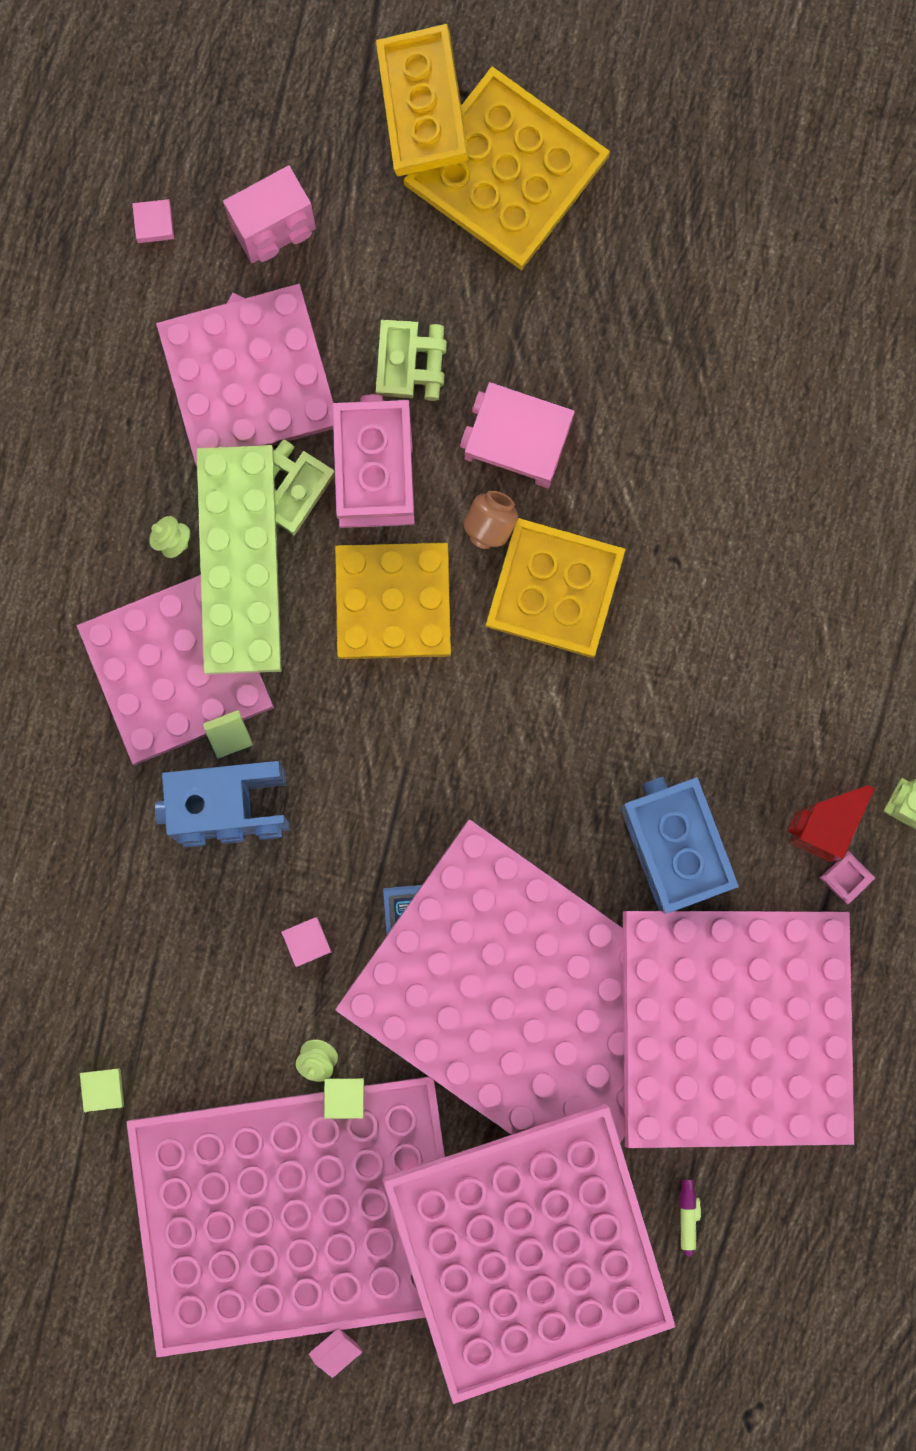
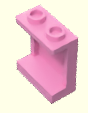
[460,382,575,489]

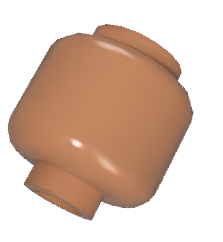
[463,491,519,549]

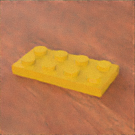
[376,24,469,177]

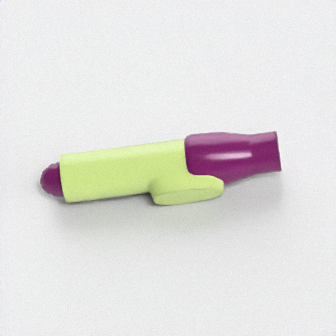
[679,1178,701,1257]

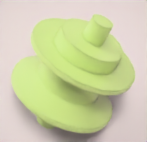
[150,516,190,558]
[296,1040,338,1082]

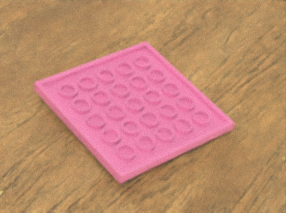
[623,911,854,1148]
[382,1104,676,1404]

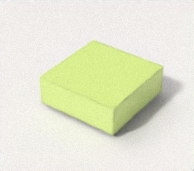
[203,710,253,759]
[80,1068,124,1112]
[324,1078,364,1119]

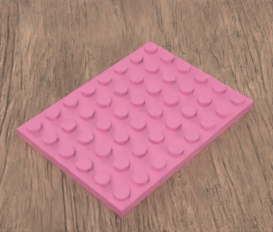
[335,819,625,1143]
[126,1076,445,1357]

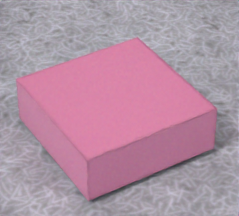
[132,199,174,243]
[819,851,875,905]
[281,917,332,967]
[309,1329,362,1378]

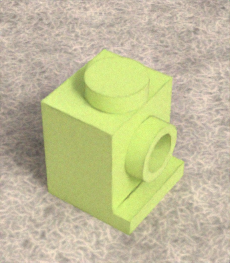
[883,778,916,829]

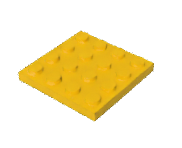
[403,66,610,271]

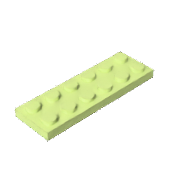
[197,445,282,675]

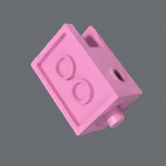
[333,394,415,528]

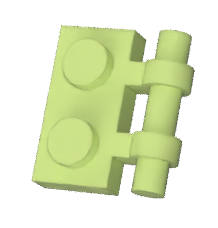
[376,320,447,401]
[273,439,335,536]

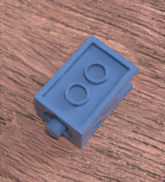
[155,761,290,847]
[620,776,739,914]

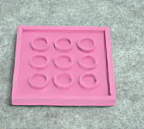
[156,284,333,466]
[77,575,274,765]

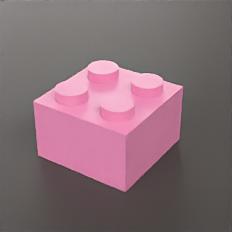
[223,165,316,264]

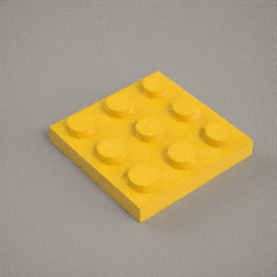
[486,518,626,658]
[335,543,451,659]

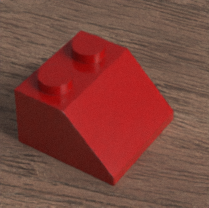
[787,785,875,862]

